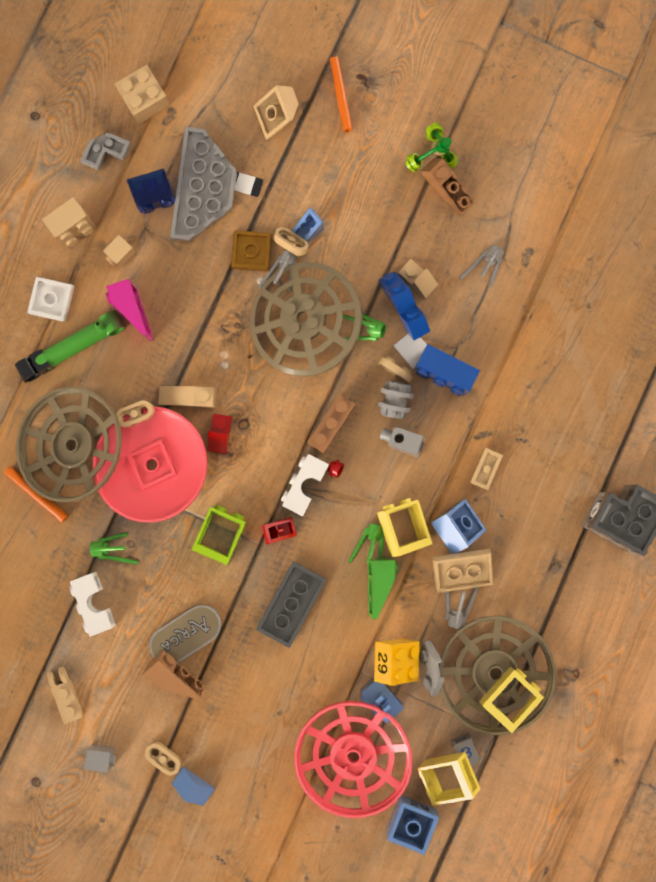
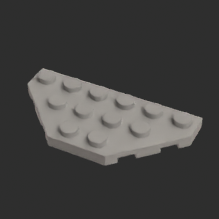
[170,127,237,242]

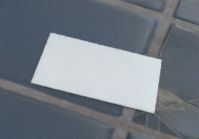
[394,334,427,372]

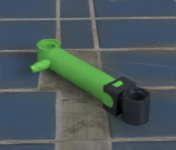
[15,310,125,383]

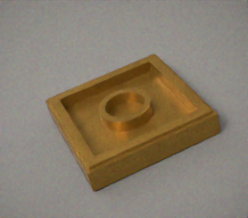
[231,230,272,272]

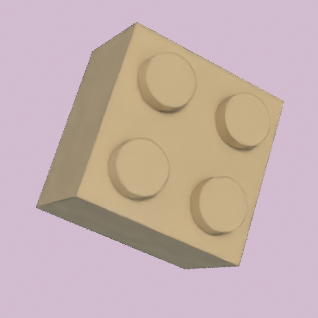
[114,65,170,124]
[41,197,96,248]

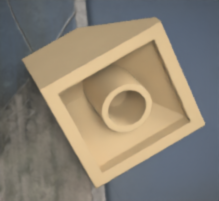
[253,85,299,140]

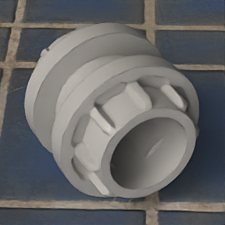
[377,380,414,419]

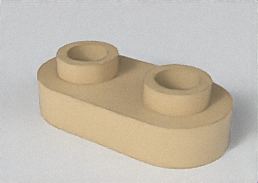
[274,227,309,256]
[377,356,413,384]
[116,400,155,428]
[145,742,181,776]

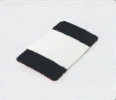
[235,172,263,197]

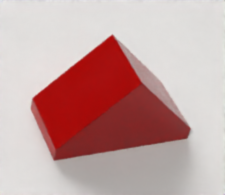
[262,517,297,545]

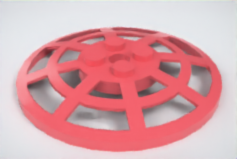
[294,701,412,818]

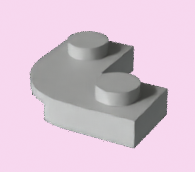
[80,133,132,171]
[419,640,444,697]

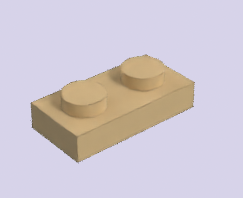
[469,448,503,491]

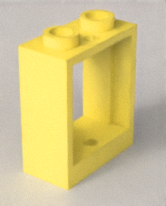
[377,498,433,557]
[479,666,544,733]
[417,752,480,806]

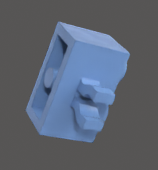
[360,678,404,723]

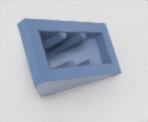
[292,208,324,242]
[172,767,215,806]

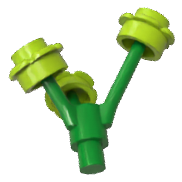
[405,122,458,172]

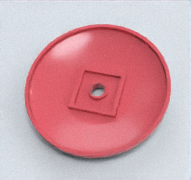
[93,406,208,523]

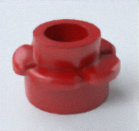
[327,459,344,478]

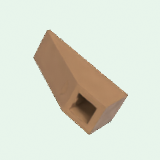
[420,158,475,215]
[143,650,205,700]

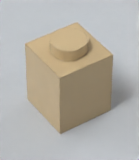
[103,235,136,268]

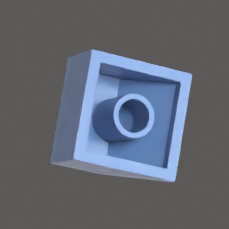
[431,499,486,554]

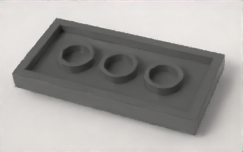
[256,561,327,648]

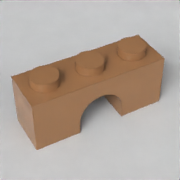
[307,394,355,454]

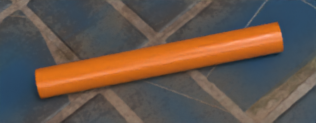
[329,57,353,132]
[4,466,68,523]

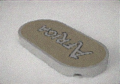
[149,605,221,663]

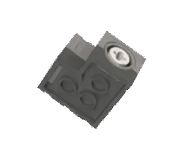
[581,485,656,556]

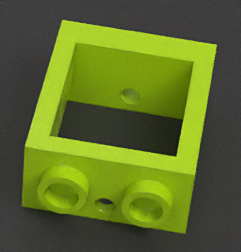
[192,505,247,565]

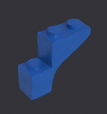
[378,271,431,341]

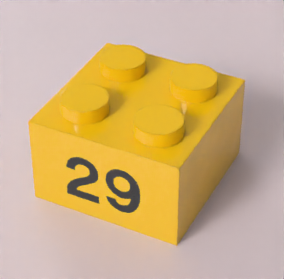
[374,638,420,686]

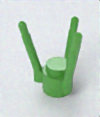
[343,313,386,341]
[348,523,385,563]
[90,532,138,564]

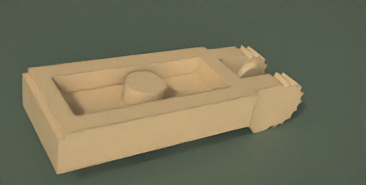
[47,666,84,725]

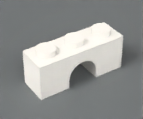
[281,454,329,516]
[69,572,116,637]

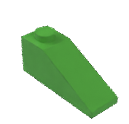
[368,557,398,619]

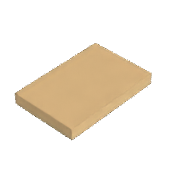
[432,549,494,593]

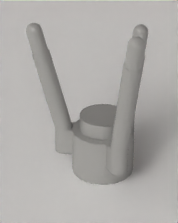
[460,245,504,286]
[258,250,297,292]
[445,587,479,629]

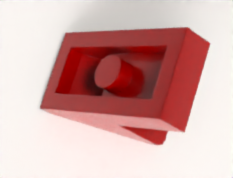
[207,413,233,454]

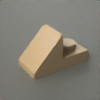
[398,259,438,299]

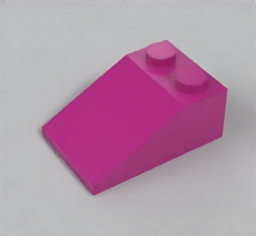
[106,279,154,341]

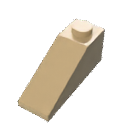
[158,386,217,409]

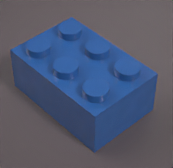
[413,344,480,396]

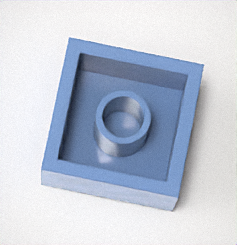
[386,795,439,855]

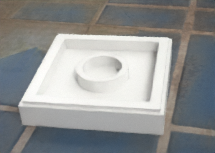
[27,276,75,323]

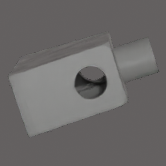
[380,427,426,458]

